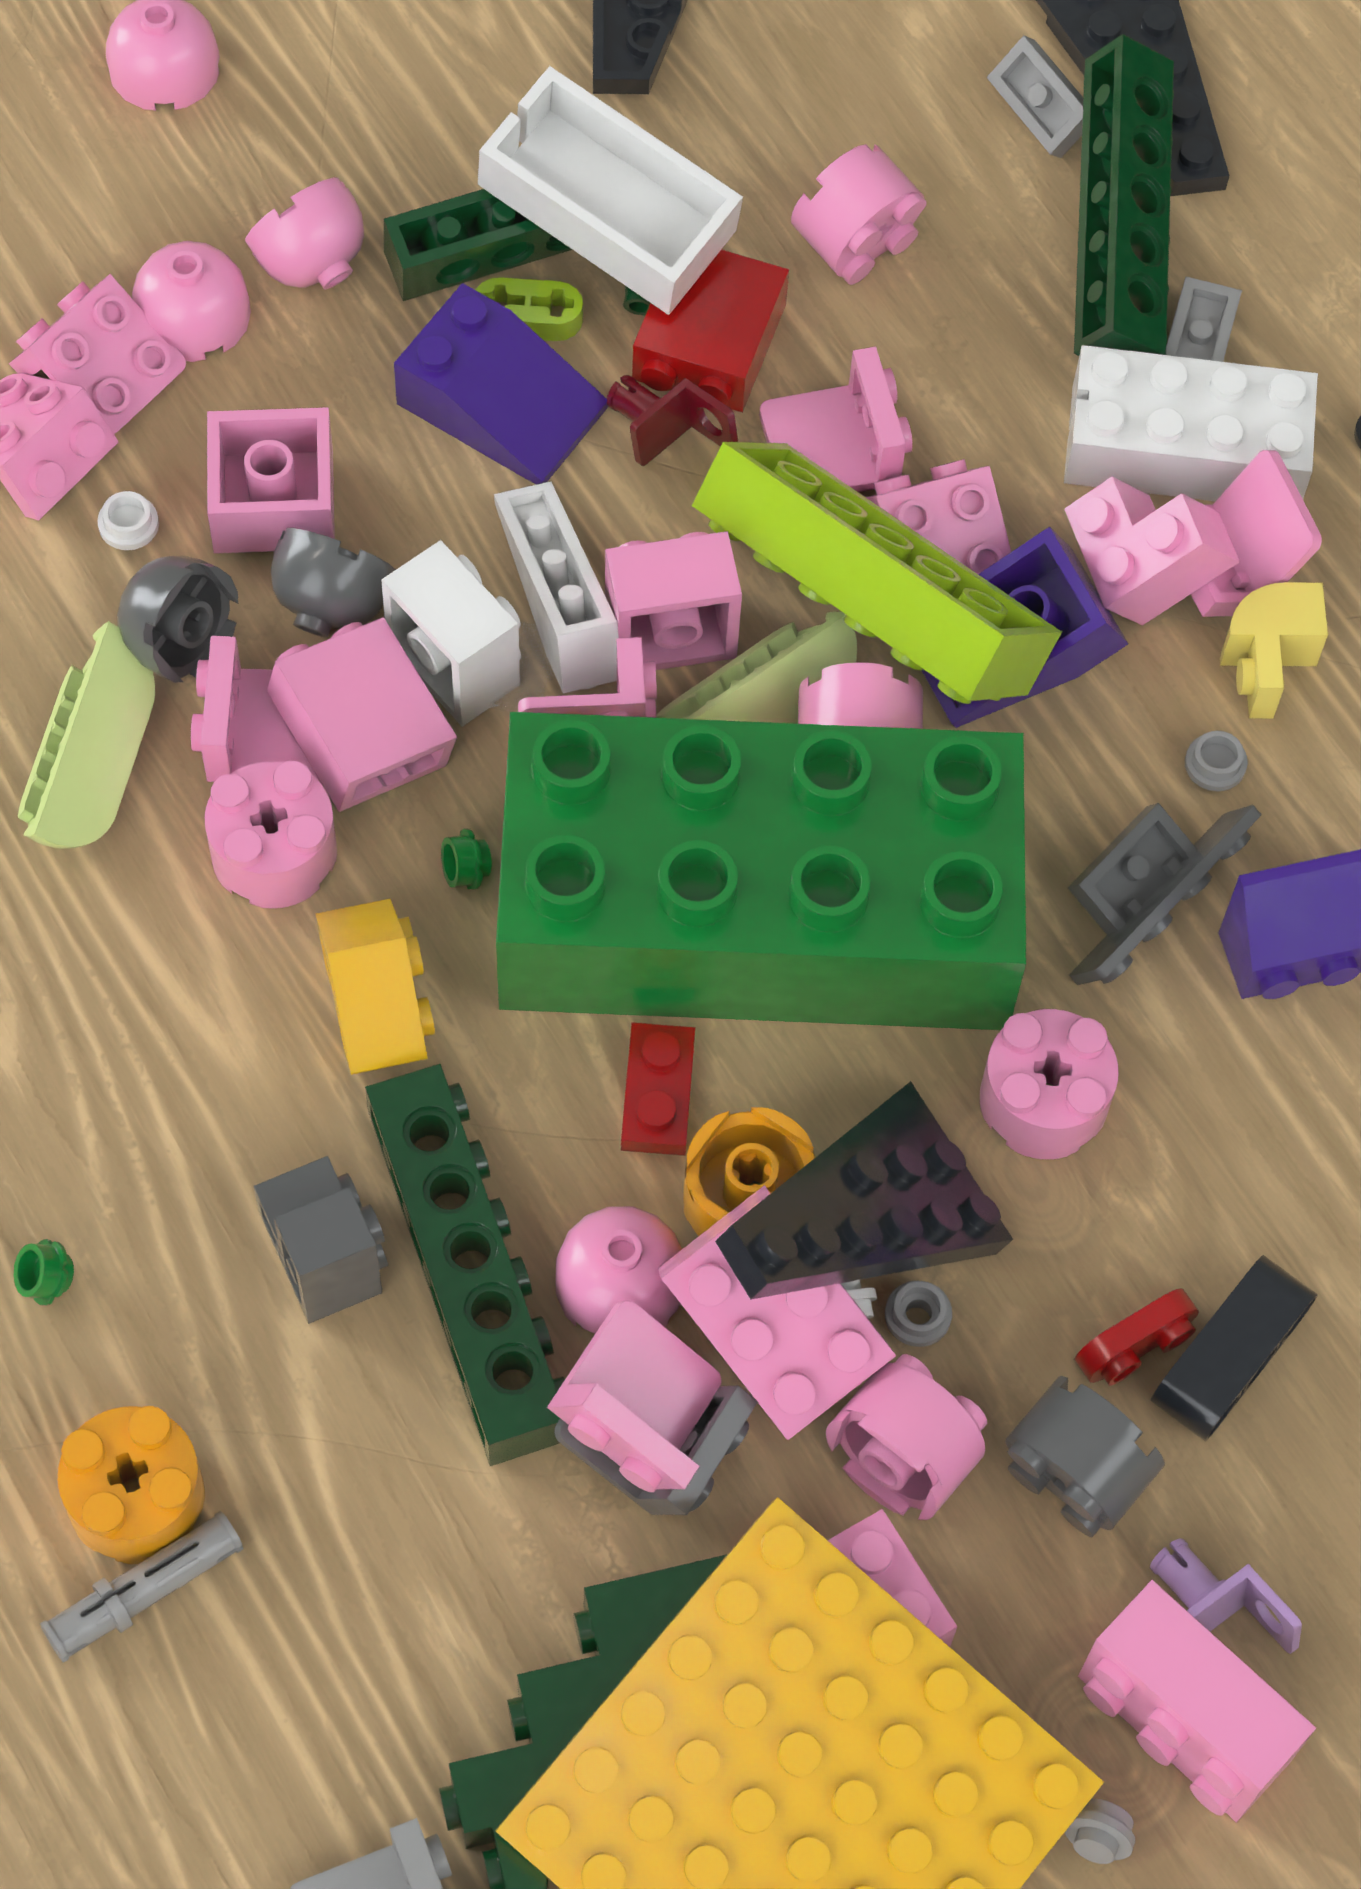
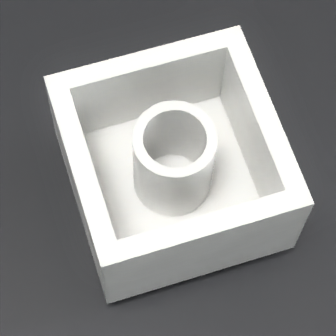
[381,540,521,727]

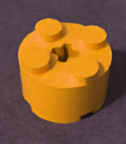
[683,1107,816,1236]
[57,1406,205,1565]

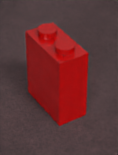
[632,249,789,413]

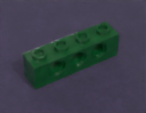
[384,189,573,301]

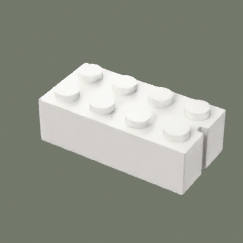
[478,66,743,315]
[1064,345,1318,501]

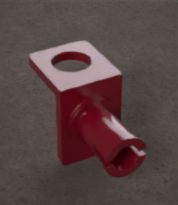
[607,375,738,466]

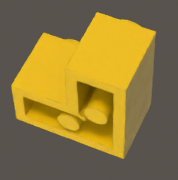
[315,898,435,1075]

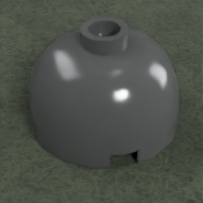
[271,528,396,638]
[117,556,238,683]

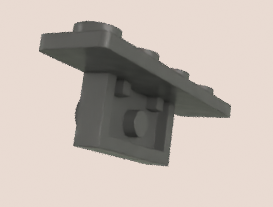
[1068,803,1261,985]

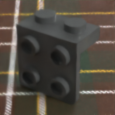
[555,1385,758,1515]

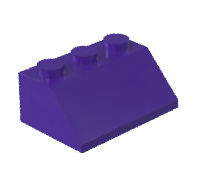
[1218,849,1361,999]

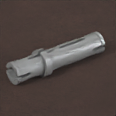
[40,1511,244,1663]

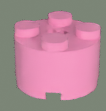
[791,144,926,285]
[798,663,923,729]
[205,760,337,908]
[979,1009,1119,1159]
[826,1354,987,1520]

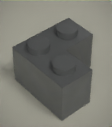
[254,1156,388,1324]

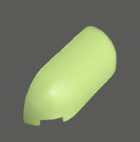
[656,612,857,724]
[18,621,155,849]

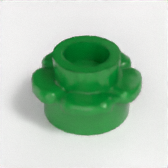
[441,828,492,890]
[13,1239,74,1305]

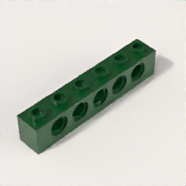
[1074,34,1174,356]
[365,1064,565,1466]

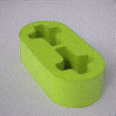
[475,277,583,341]

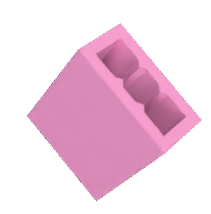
[267,617,457,812]

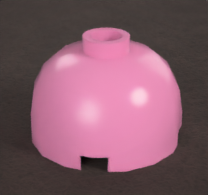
[106,0,220,111]
[245,177,364,290]
[132,241,251,362]
[556,1206,682,1335]

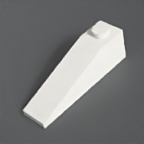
[494,482,619,693]

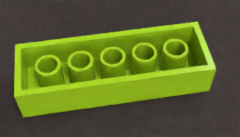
[692,442,1062,704]

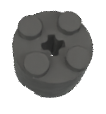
[1005,1376,1165,1538]

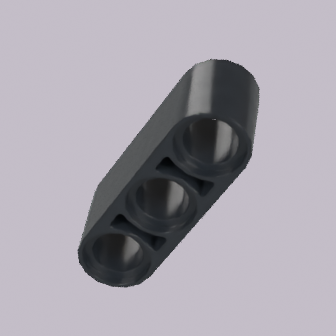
[1151,1255,1318,1442]

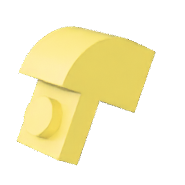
[1220,582,1328,719]

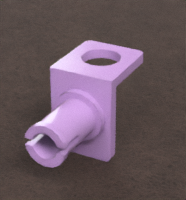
[1150,1538,1302,1654]

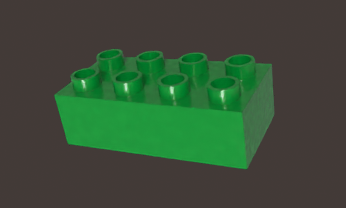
[496,712,1026,1030]

